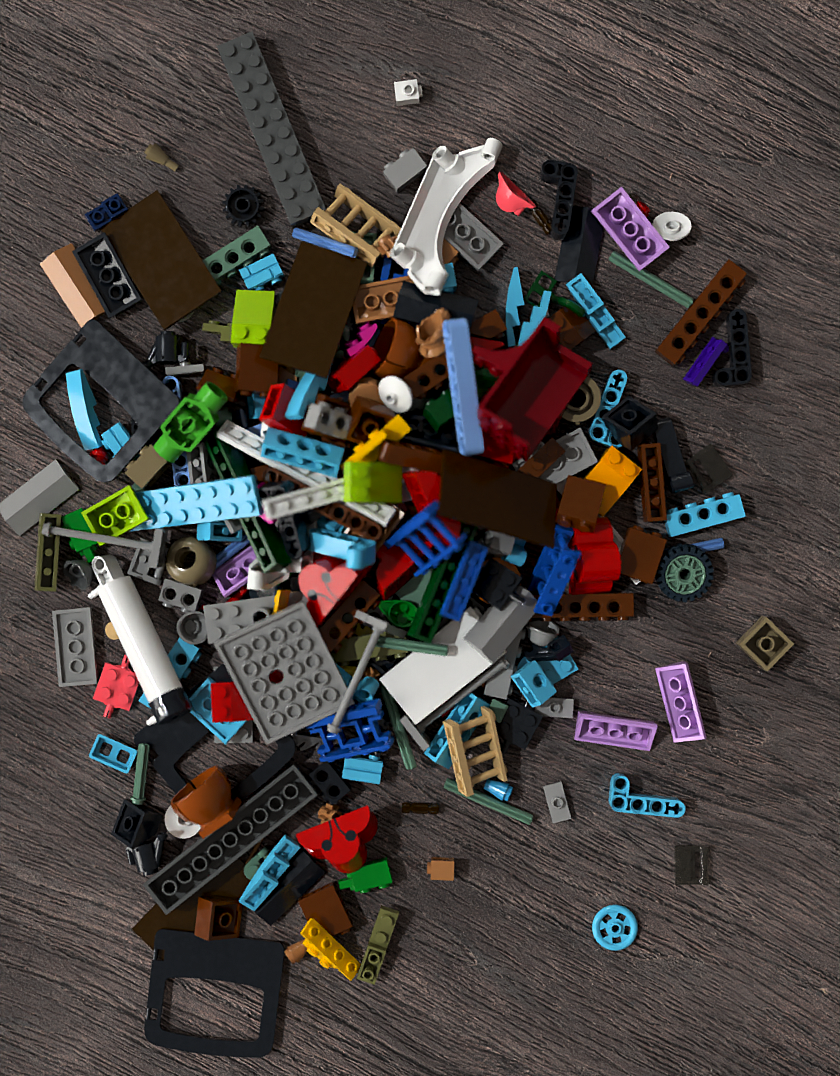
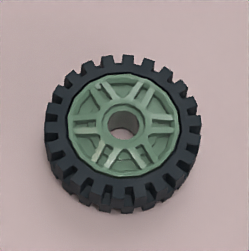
[655,543,714,602]

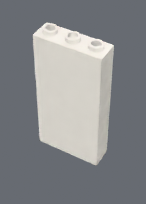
[379,606,507,725]

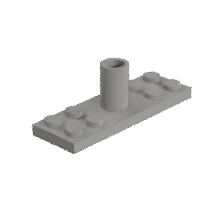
[203,591,323,644]

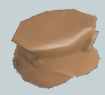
[415,308,451,358]
[348,377,385,407]

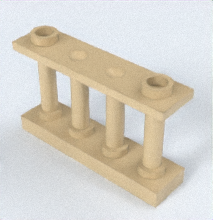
[310,183,401,267]
[443,706,508,797]

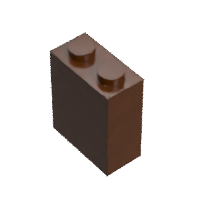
[235,343,278,398]
[555,475,606,533]
[619,525,667,584]
[298,881,353,938]

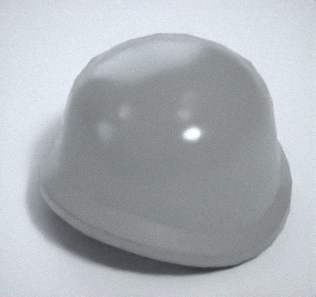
[176,611,207,645]
[526,619,559,646]

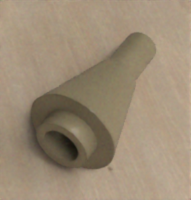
[144,143,179,172]

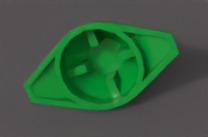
[378,600,418,629]

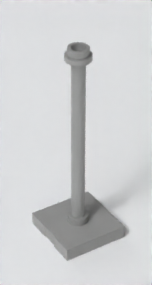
[42,522,168,569]
[327,610,407,735]
[400,655,511,751]

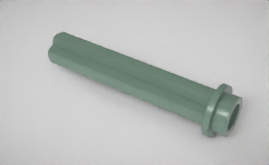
[130,743,150,805]

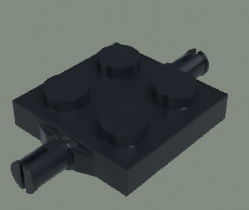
[471,557,525,611]
[495,697,544,754]

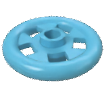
[592,905,638,951]

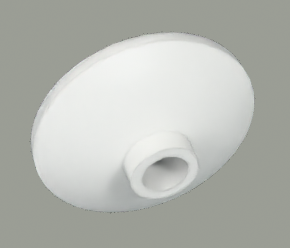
[653,212,691,241]
[379,376,413,413]
[165,805,201,839]

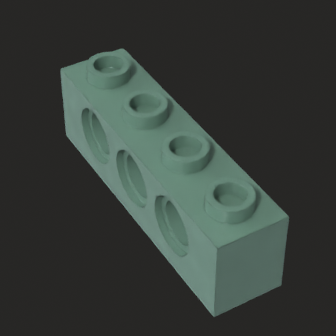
[202,226,272,286]

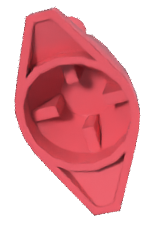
[496,172,536,216]

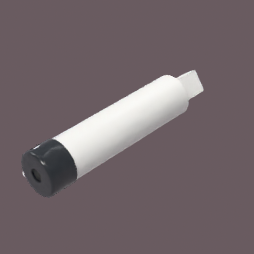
[88,555,193,726]

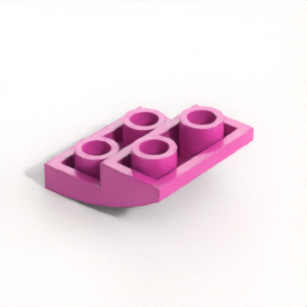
[341,322,378,357]

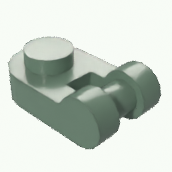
[244,846,269,880]

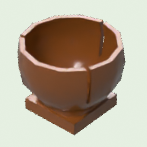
[370,318,432,381]
[170,765,242,838]

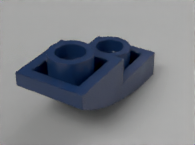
[85,193,128,232]

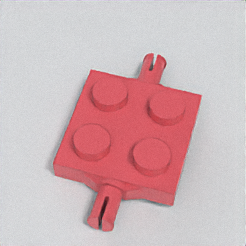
[93,654,139,718]

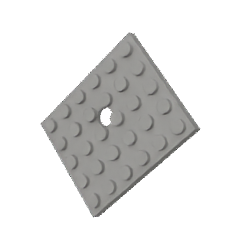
[214,600,355,745]

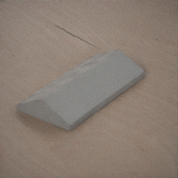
[444,203,504,271]
[0,459,80,536]
[463,585,537,664]

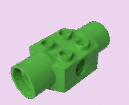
[153,381,228,463]

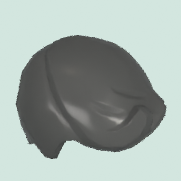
[62,560,95,591]

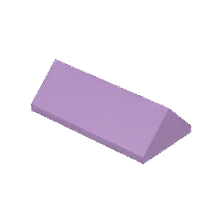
[591,187,669,271]
[212,545,257,598]
[655,661,706,742]
[574,710,657,751]

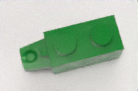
[61,508,98,563]
[338,857,393,893]

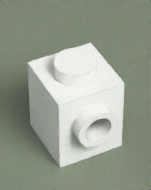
[394,79,423,106]

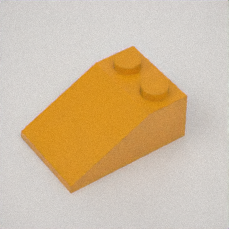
[584,446,642,517]

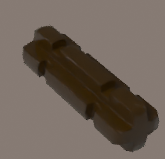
[527,199,551,235]
[402,802,439,814]

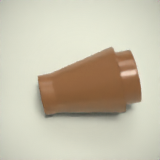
[284,939,308,964]

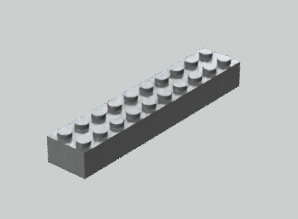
[217,32,326,229]
[143,762,319,915]

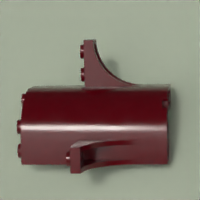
[471,317,592,461]

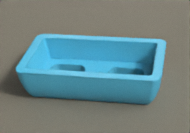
[89,734,137,774]

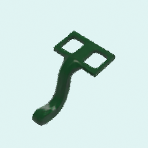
[523,270,586,318]

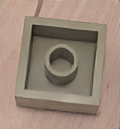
[125,445,172,490]
[736,616,794,672]

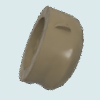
[562,377,601,425]
[165,535,217,587]

